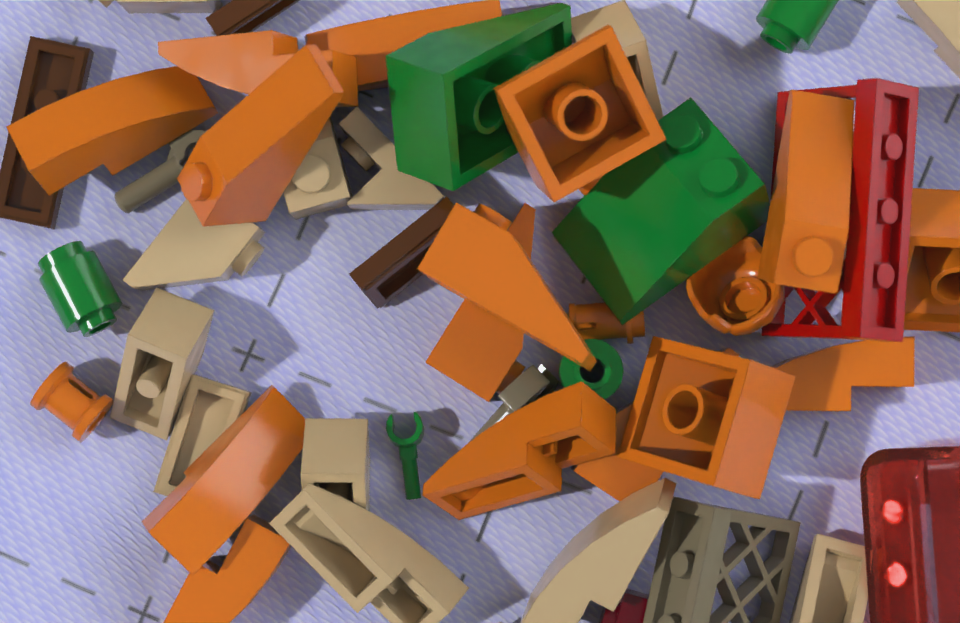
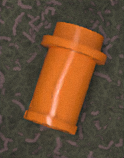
[569,303,645,344]

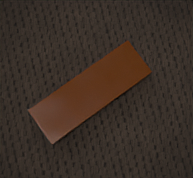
[0,36,94,230]

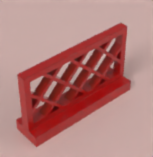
[761,78,919,342]

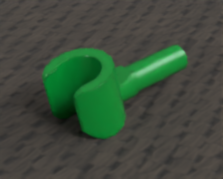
[386,412,424,500]

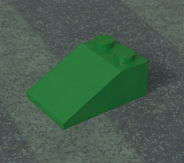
[386,3,572,191]
[552,97,770,325]

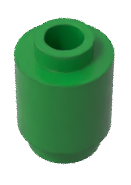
[756,0,839,54]
[38,241,122,337]
[558,339,623,399]

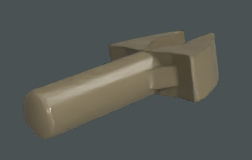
[115,130,206,213]
[467,364,559,444]

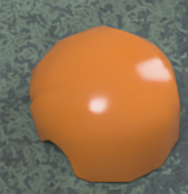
[686,236,785,336]

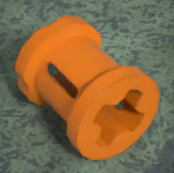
[30,362,114,443]

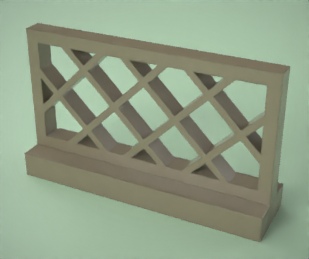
[643,496,801,623]

